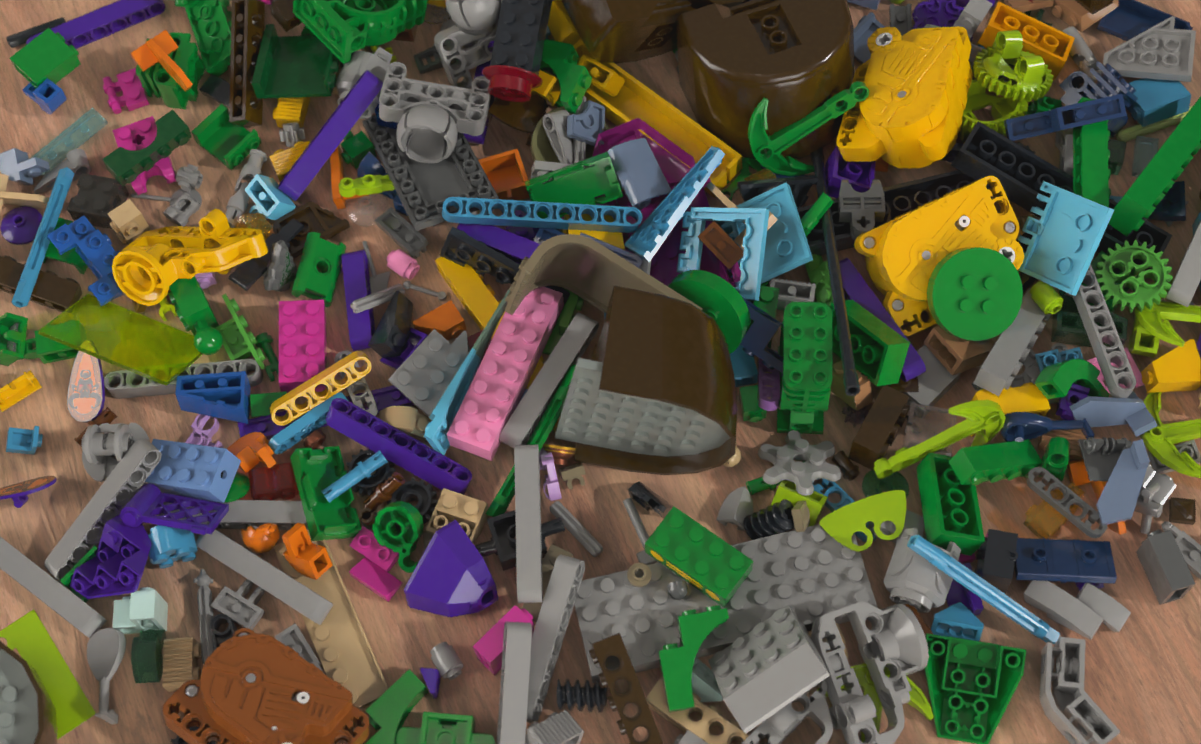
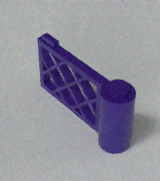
[120,484,229,535]

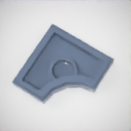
[567,100,605,147]

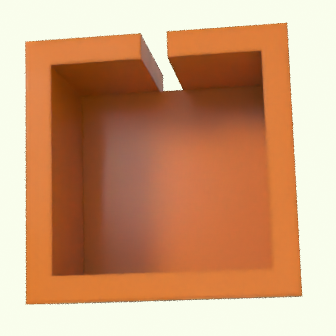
[478,149,530,201]

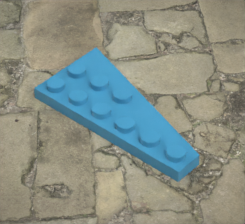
[624,146,725,262]

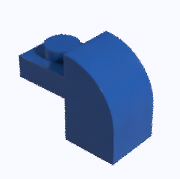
[23,78,67,114]

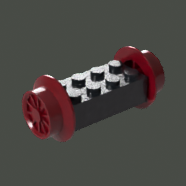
[482,0,554,102]

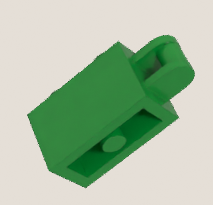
[24,322,87,364]

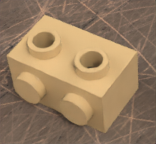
[108,199,151,245]

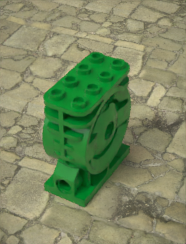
[293,0,428,64]
[777,302,832,435]

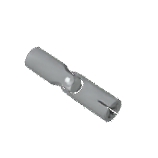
[1062,26,1102,81]

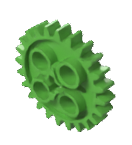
[1095,240,1173,313]

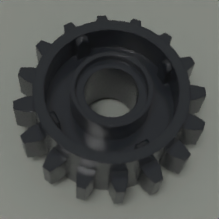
[346,449,396,497]
[387,478,438,523]

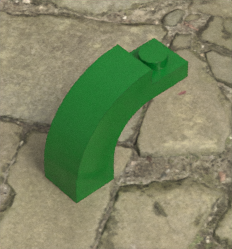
[1034,359,1110,399]

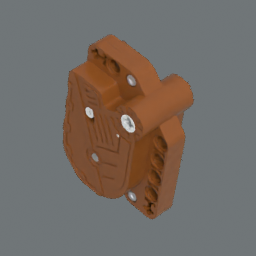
[162,628,369,744]

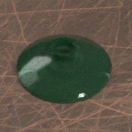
[862,469,909,499]

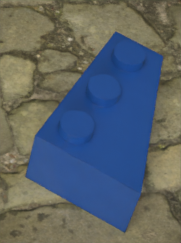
[175,371,251,424]

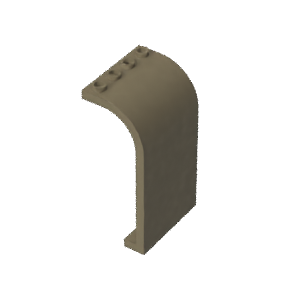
[504,234,702,315]

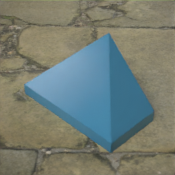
[931,602,984,641]

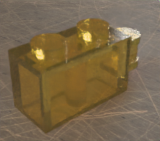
[1023,482,1085,539]

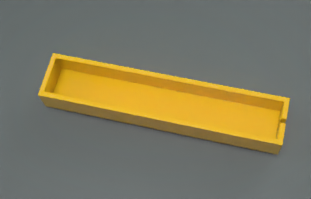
[554,39,742,198]

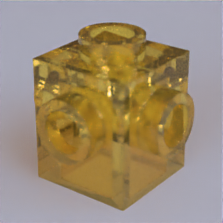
[234,213,272,240]

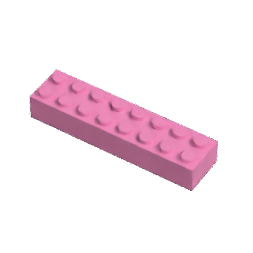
[447,287,564,461]

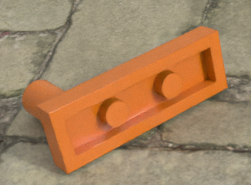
[330,145,370,209]

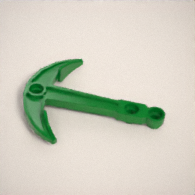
[747,81,869,176]

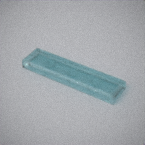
[30,107,108,176]

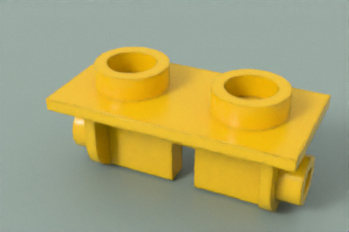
[0,370,42,412]

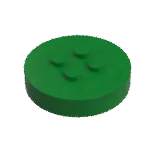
[927,247,1023,341]
[668,270,751,354]

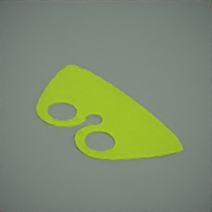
[819,490,906,552]

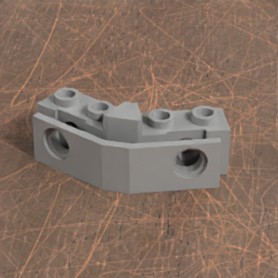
[1040,637,1121,744]

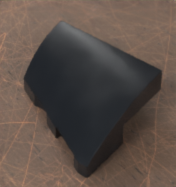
[628,482,673,518]

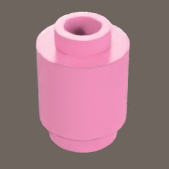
[386,249,420,280]

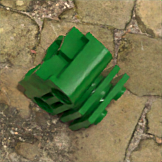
[136,32,205,109]

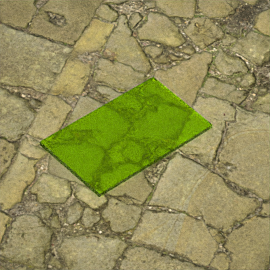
[38,294,203,386]

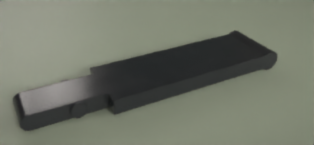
[229,218,304,291]

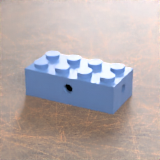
[142,439,241,503]

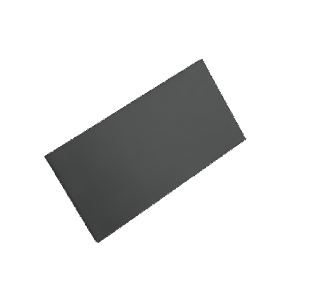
[363,115,499,231]

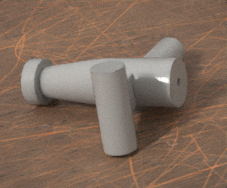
[1134,482,1163,534]

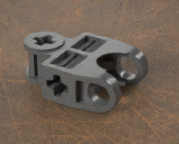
[838,179,886,241]

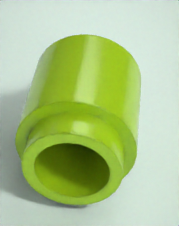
[1030,281,1063,314]

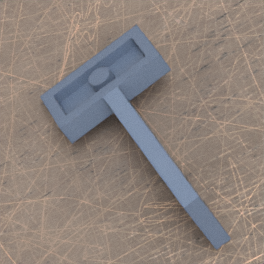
[1069,391,1157,437]
[1096,439,1150,526]

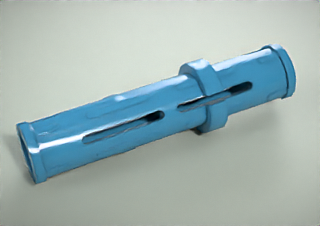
[321,450,388,503]

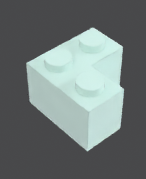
[112,587,168,634]

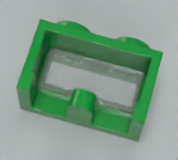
[0,312,28,366]

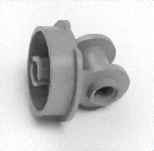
[81,423,150,482]

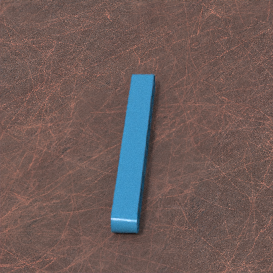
[442,197,643,233]

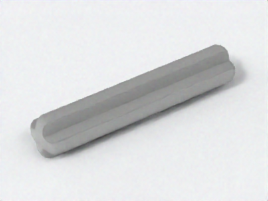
[350,284,405,313]
[550,501,603,557]

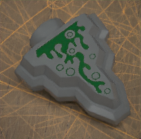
[263,240,298,292]

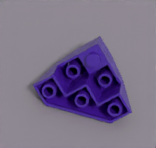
[70,514,152,599]
[404,520,499,617]

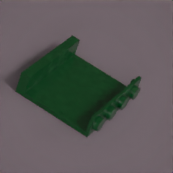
[252,24,340,99]

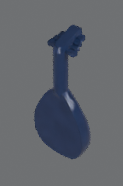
[1000,412,1095,442]

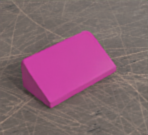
[349,557,403,602]

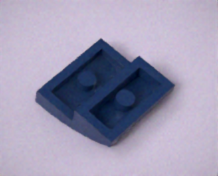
[1148,181,1186,221]

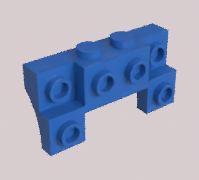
[47,216,125,307]

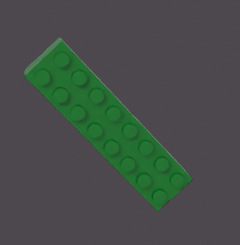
[1108,96,1201,237]

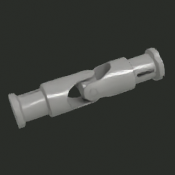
[225,149,268,228]

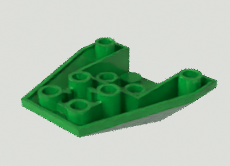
[925,633,1026,744]

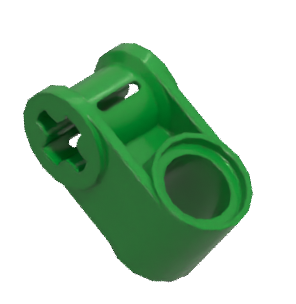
[1038,437,1070,482]

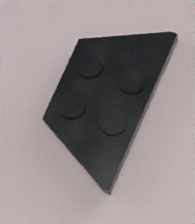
[737,175,818,208]

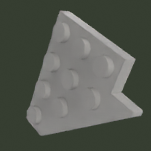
[1102,16,1196,82]
[388,329,468,417]

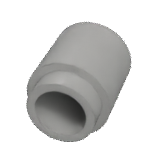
[430,642,464,680]

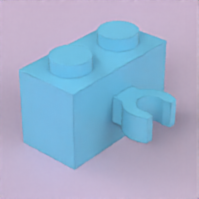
[244,174,296,222]

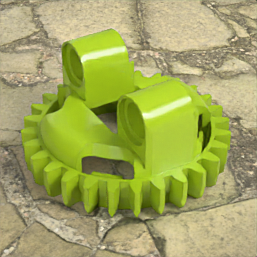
[972,30,1053,102]
[958,77,1028,143]

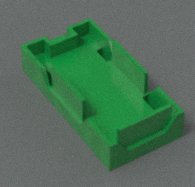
[184,0,232,77]
[525,152,623,219]
[290,446,361,541]

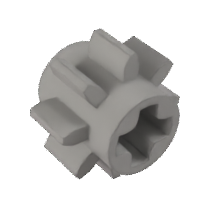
[279,122,305,147]
[176,164,203,192]

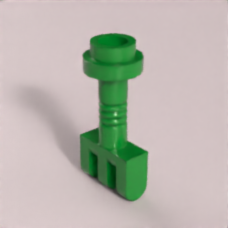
[255,332,279,382]

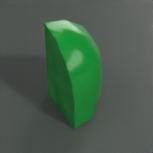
[250,391,287,417]

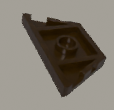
[273,201,350,259]

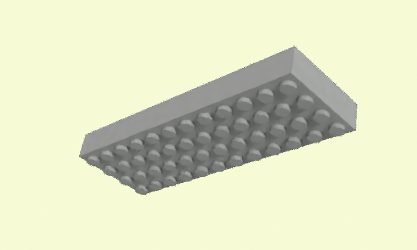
[574,524,877,683]

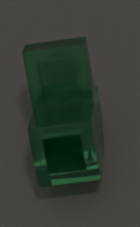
[131,629,166,684]

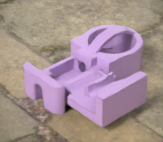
[185,414,224,448]
[539,448,562,501]

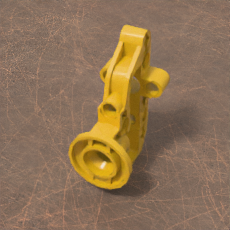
[112,209,268,306]

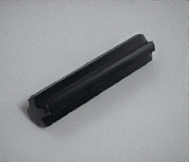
[7,17,66,48]

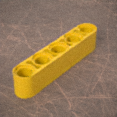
[270,351,371,426]

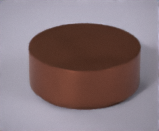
[303,429,326,450]

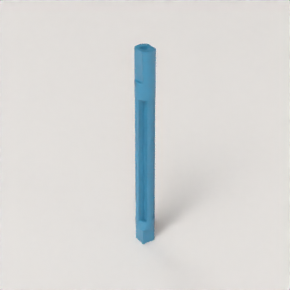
[12,167,75,308]
[907,535,1060,644]

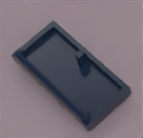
[1097,0,1193,41]
[1013,537,1117,584]

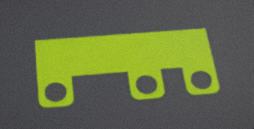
[0,609,96,740]

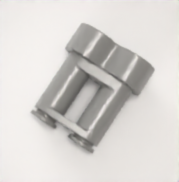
[163,192,201,226]

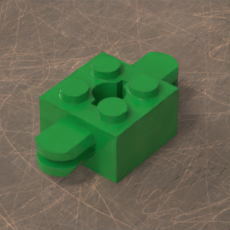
[397,712,496,744]

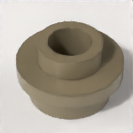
[627,563,652,587]

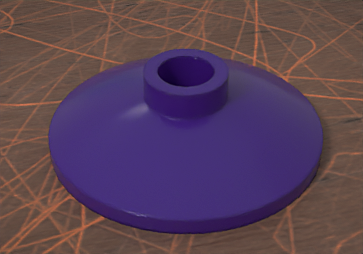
[0,206,42,245]

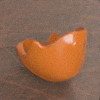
[241,523,280,553]

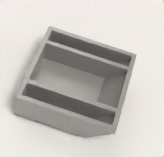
[708,605,830,734]

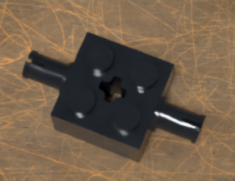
[474,510,565,571]

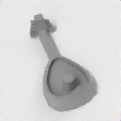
[87,628,126,725]

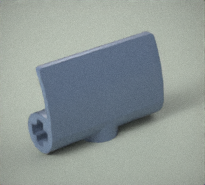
[607,138,671,210]

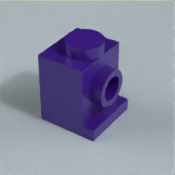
[1055,384,1090,420]

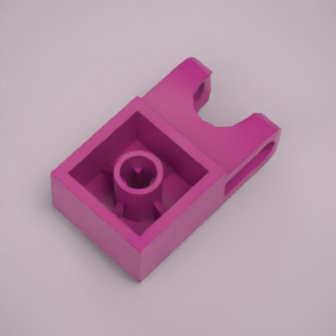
[112,116,176,196]

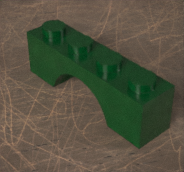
[102,109,192,187]

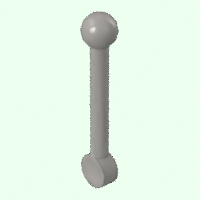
[403,281,446,301]

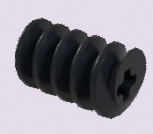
[743,499,794,540]
[556,678,608,713]

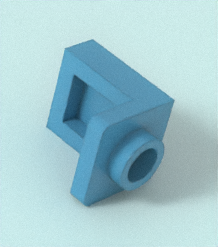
[6,426,43,455]

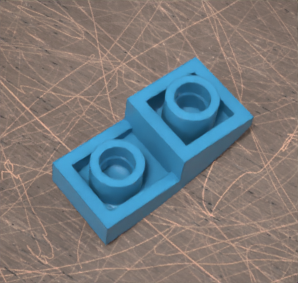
[1035,347,1084,373]

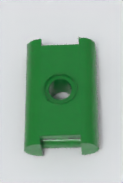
[291,232,346,307]

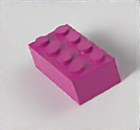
[279,300,327,393]

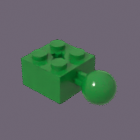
[168,276,223,355]

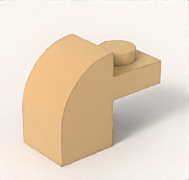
[378,406,432,442]

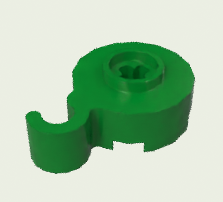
[372,501,424,573]

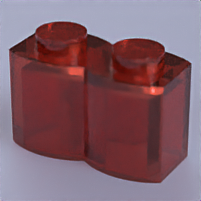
[248,462,299,500]

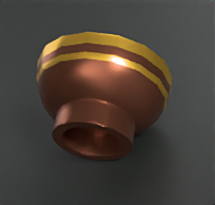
[544,443,576,465]

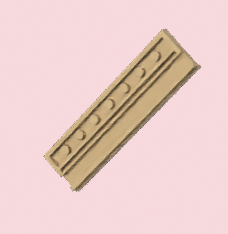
[274,531,389,709]

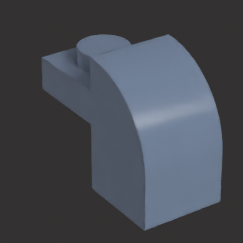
[0,148,50,185]

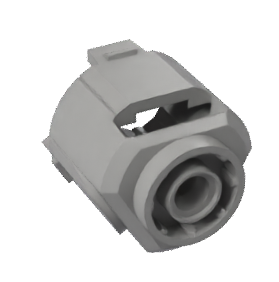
[336,47,392,119]
[883,528,961,613]

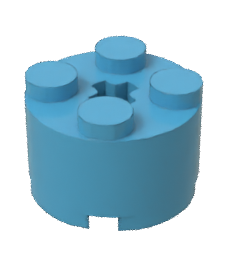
[147,525,198,569]

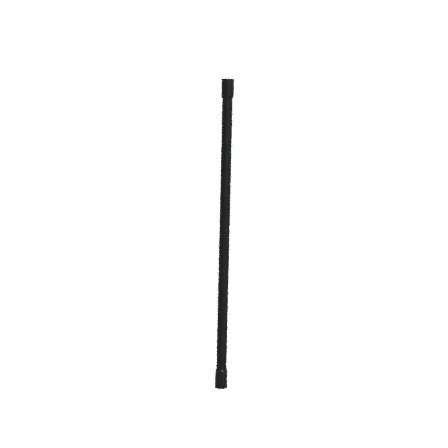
[811,147,860,396]

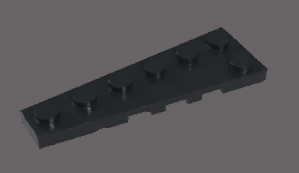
[439,227,570,304]

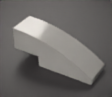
[1024,580,1103,640]

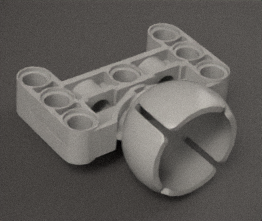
[434,0,502,89]
[379,62,491,164]

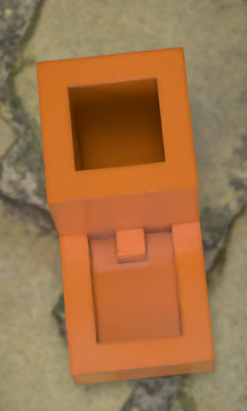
[227,432,277,473]
[281,523,333,580]

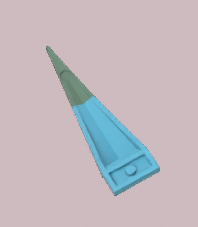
[424,286,511,455]

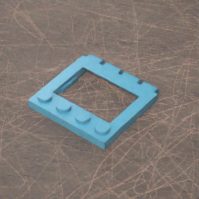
[677,207,769,301]

